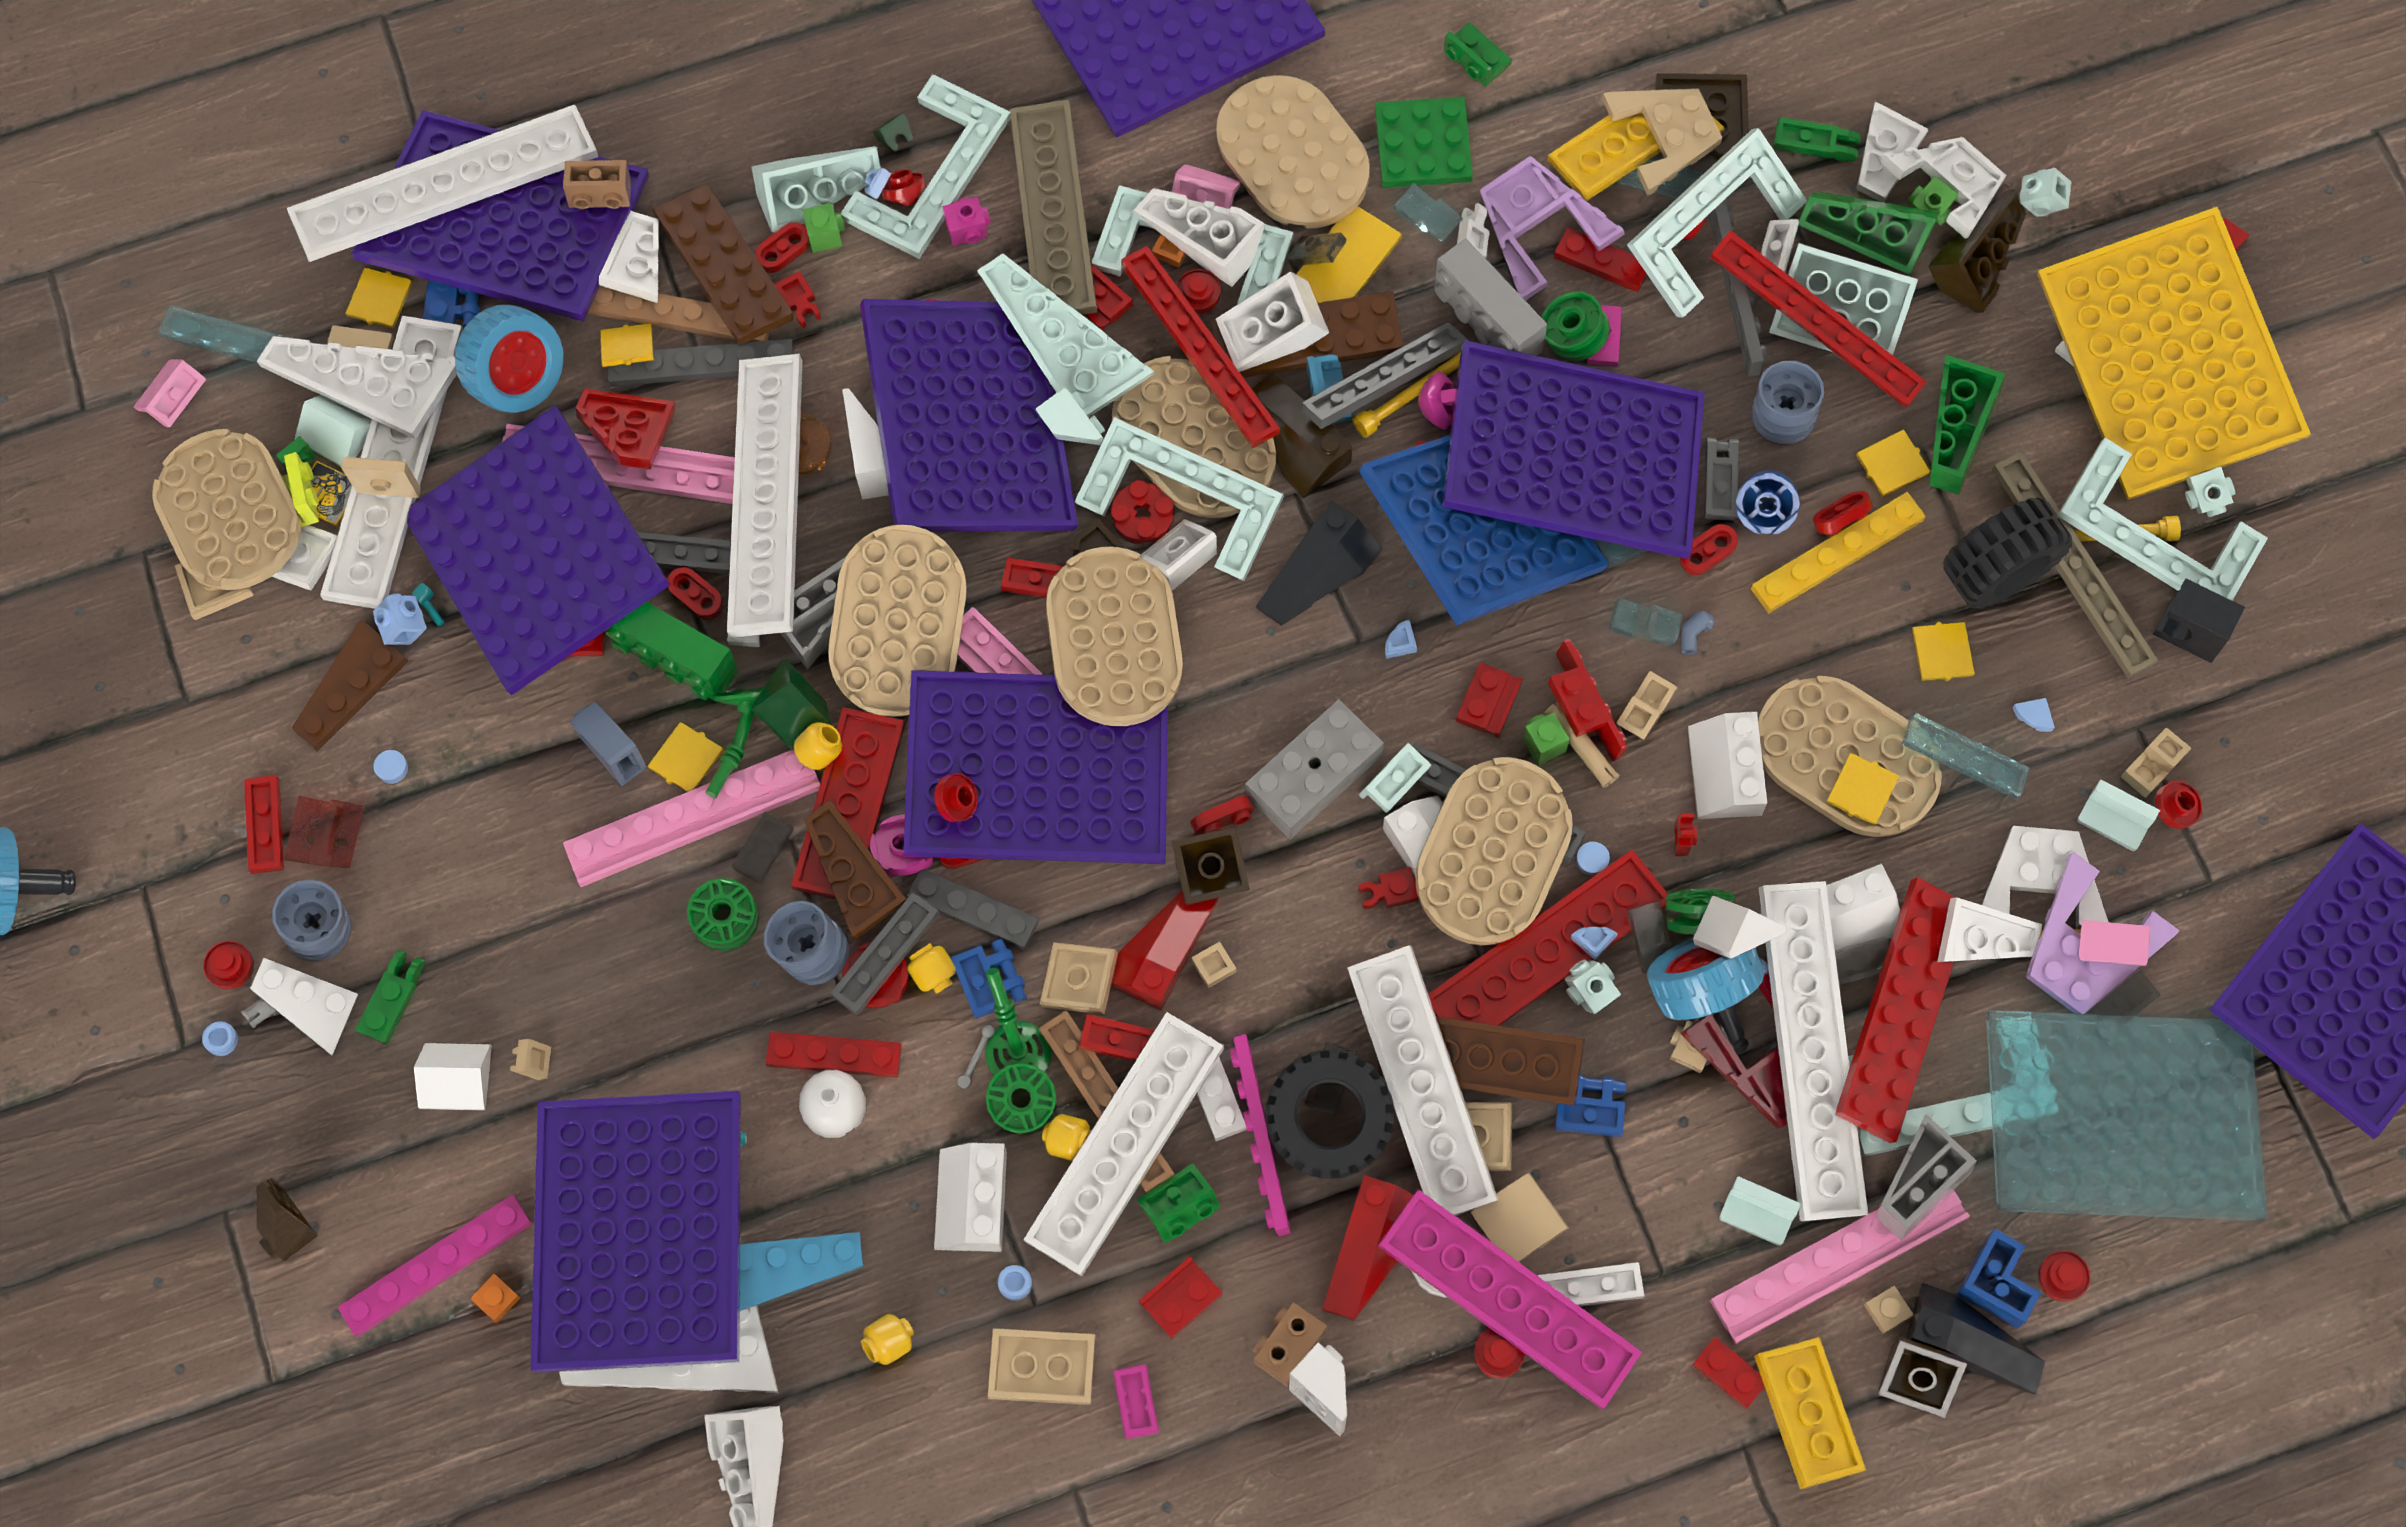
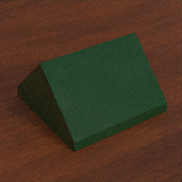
[750,659,831,750]

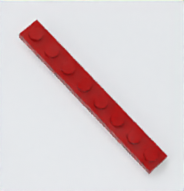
[1709,230,1927,408]
[1121,246,1280,448]

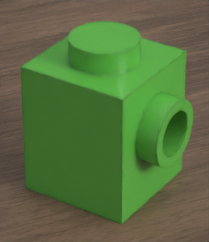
[802,203,845,253]
[1523,713,1570,766]

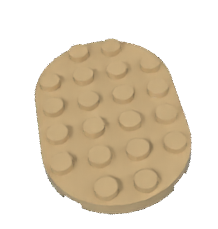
[1216,76,1370,229]
[1112,356,1276,518]
[152,429,301,590]
[828,525,966,717]
[1046,547,1183,726]
[1758,676,1942,837]
[1415,757,1572,945]

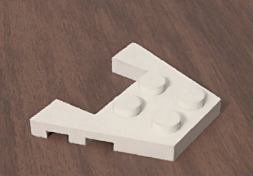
[1880,137,2006,239]
[1982,826,2108,929]

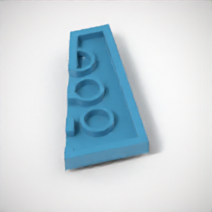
[740,1232,863,1312]

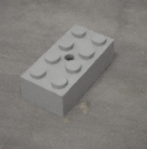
[1434,238,1547,356]
[1245,699,1384,840]

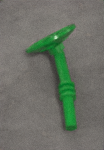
[705,687,764,798]
[985,968,1052,1076]

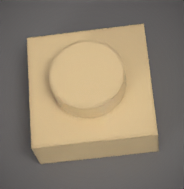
[1191,942,1237,988]
[1864,1286,1913,1334]

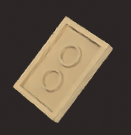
[988,1328,1096,1405]

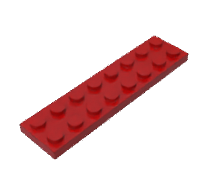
[1428,850,1668,1026]
[1835,877,1956,1143]

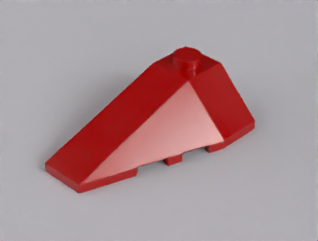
[1111,891,1220,1011]
[1322,1175,1413,1321]

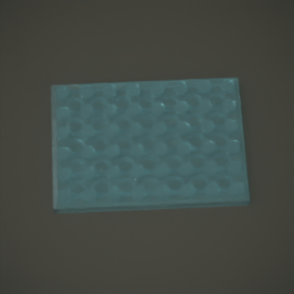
[1986,1010,2267,1221]

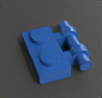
[423,280,480,328]
[951,939,1027,1020]
[1555,1073,1626,1138]

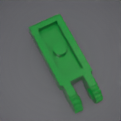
[1773,117,1861,162]
[355,949,425,1045]

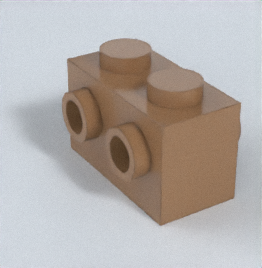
[563,160,631,209]
[1253,1302,1327,1387]

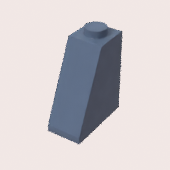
[570,702,647,787]

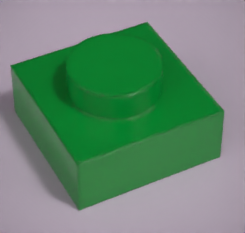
[276,436,316,471]

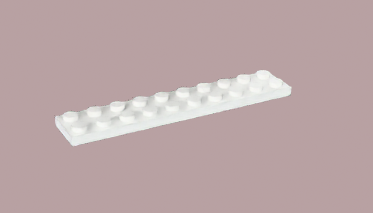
[287,105,598,262]
[320,316,464,609]
[727,354,802,638]
[1759,881,1868,1221]

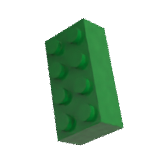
[606,602,739,702]

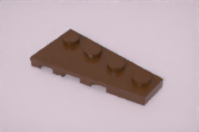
[292,619,408,752]
[804,801,906,941]

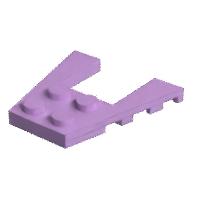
[1480,156,1625,301]
[2025,852,2180,1017]

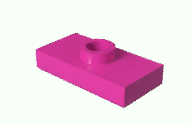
[1587,305,1622,367]
[1113,1364,1159,1440]

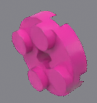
[870,814,933,877]

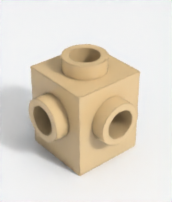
[1670,1018,1707,1073]

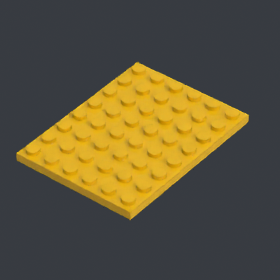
[2037,206,2311,501]

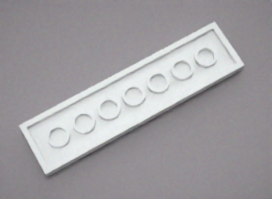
[1348,945,1499,1216]
[1023,1012,1224,1277]

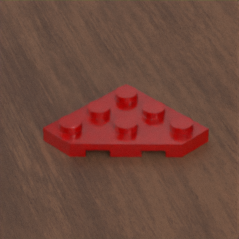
[576,388,675,470]

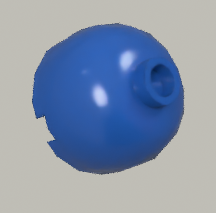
[1736,470,1800,535]

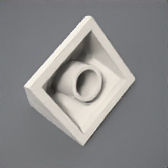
[1141,519,1217,591]
[1693,896,1786,959]
[414,1043,492,1111]

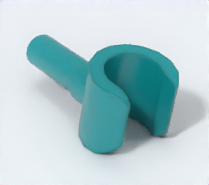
[412,583,444,626]

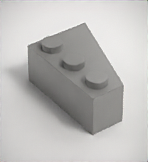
[781,557,846,670]
[1876,1114,1977,1241]

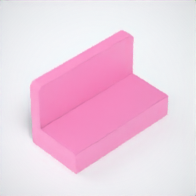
[1171,164,1241,209]
[134,359,206,427]
[2079,920,2150,966]

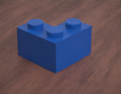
[1956,1229,2041,1329]

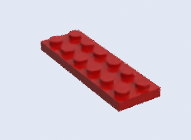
[791,707,906,899]

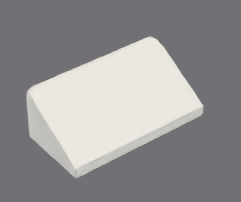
[1761,219,1799,272]

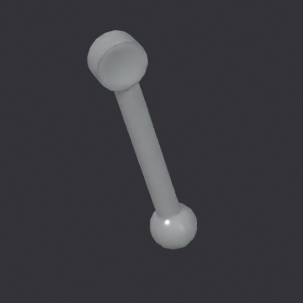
[957,1025,995,1089]

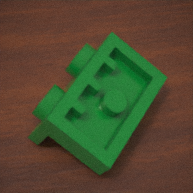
[1444,22,1512,87]
[1137,1163,1220,1243]

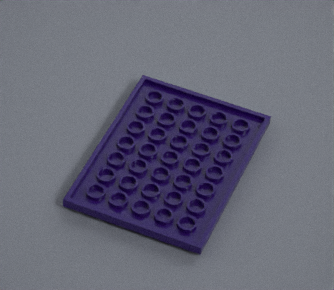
[1032,0,1325,138]
[352,110,649,322]
[860,299,1078,531]
[1442,340,1705,559]
[407,406,670,696]
[903,670,1168,864]
[2209,823,2406,1139]
[531,1091,741,1373]

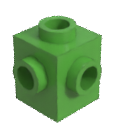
[1908,176,1959,226]

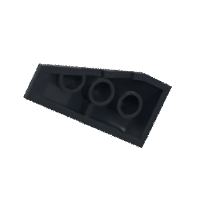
[1256,501,1382,626]
[1906,1283,2045,1395]

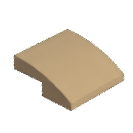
[1470,1173,1569,1263]

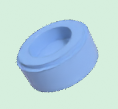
[374,750,408,784]
[1576,842,1610,876]
[202,1021,238,1056]
[998,1265,1032,1301]

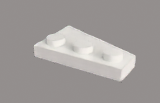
[1856,102,1928,202]
[599,211,659,303]
[1937,898,2042,962]
[250,958,358,1056]

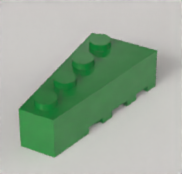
[1798,191,1941,275]
[1929,354,2005,495]

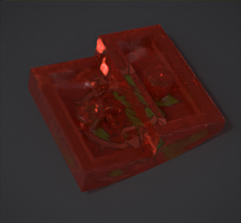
[284,796,364,868]

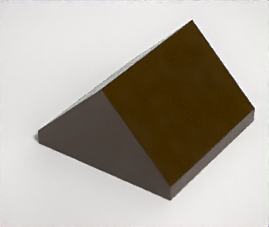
[1172,826,1250,905]
[1878,1337,1968,1418]

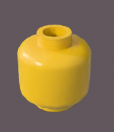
[794,722,842,770]
[907,943,956,994]
[1042,1114,1092,1161]
[861,1314,914,1365]

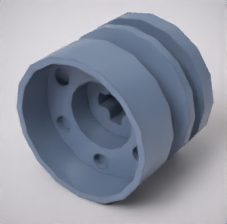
[1751,361,1824,444]
[272,880,351,962]
[764,901,849,985]

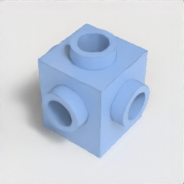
[373,594,427,645]

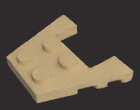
[1602,89,1722,196]

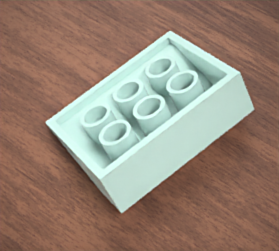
[1769,243,1918,355]

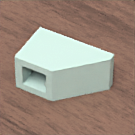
[1035,387,1105,445]

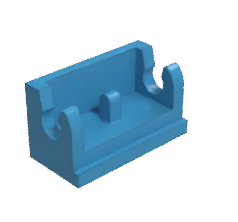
[1307,355,1352,424]

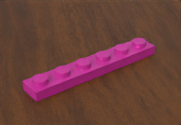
[1229,1034,1291,1237]
[337,1195,532,1337]

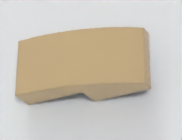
[1616,671,1678,740]
[2121,727,2191,798]

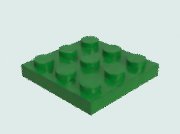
[1374,97,1473,188]

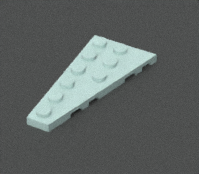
[977,254,1155,417]

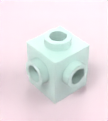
[2019,168,2071,217]
[2185,467,2235,517]
[1564,960,1621,1014]

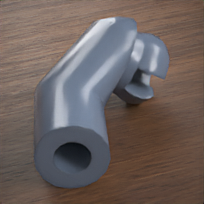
[1681,611,1715,655]

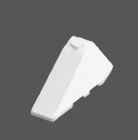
[1134,188,1265,287]
[1383,796,1443,878]
[704,1406,784,1527]

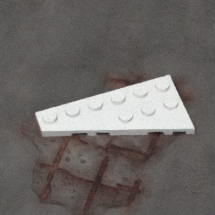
[257,336,457,439]
[559,1305,779,1393]

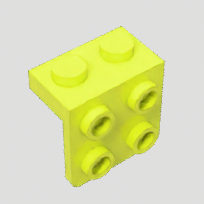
[282,452,319,527]

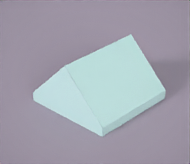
[295,395,372,467]

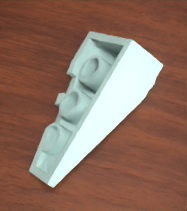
[752,146,880,232]

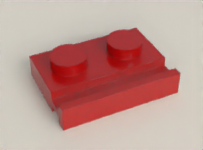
[1083,264,1133,332]
[1456,662,1523,738]
[1139,1256,1222,1340]

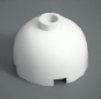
[799,1070,866,1138]

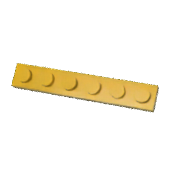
[1751,492,1926,614]

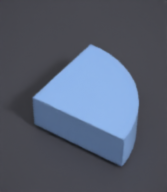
[865,168,891,199]
[1385,620,1417,659]
[2013,698,2055,732]
[1570,927,1618,960]

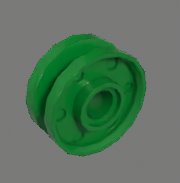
[1541,291,1610,361]
[687,878,759,951]
[1665,888,1735,934]
[986,1063,1057,1133]

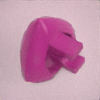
[1418,371,1456,430]

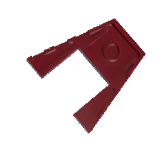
[1681,970,1788,1128]

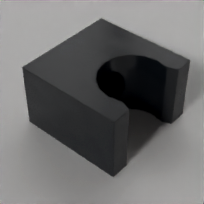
[2153,578,2245,663]

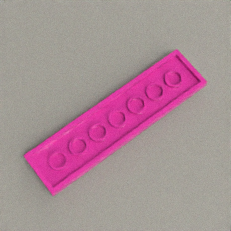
[1378,1189,1642,1410]

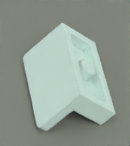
[1358,743,1431,813]
[2077,779,2160,851]
[1719,1176,1801,1246]

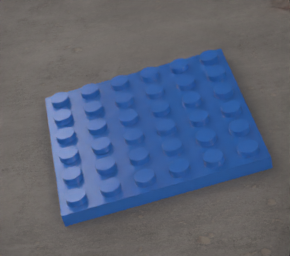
[1359,435,1609,626]

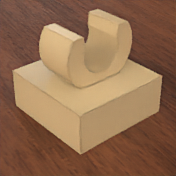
[510,1039,551,1080]

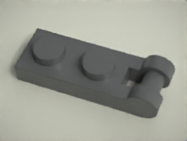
[1704,437,1739,521]

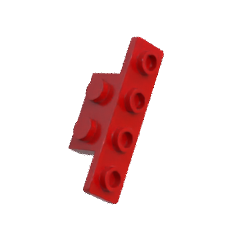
[1547,639,1627,761]

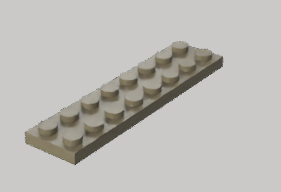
[1010,99,1097,315]

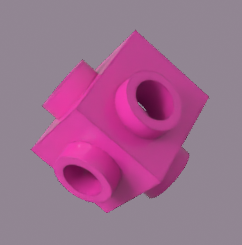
[942,197,991,247]

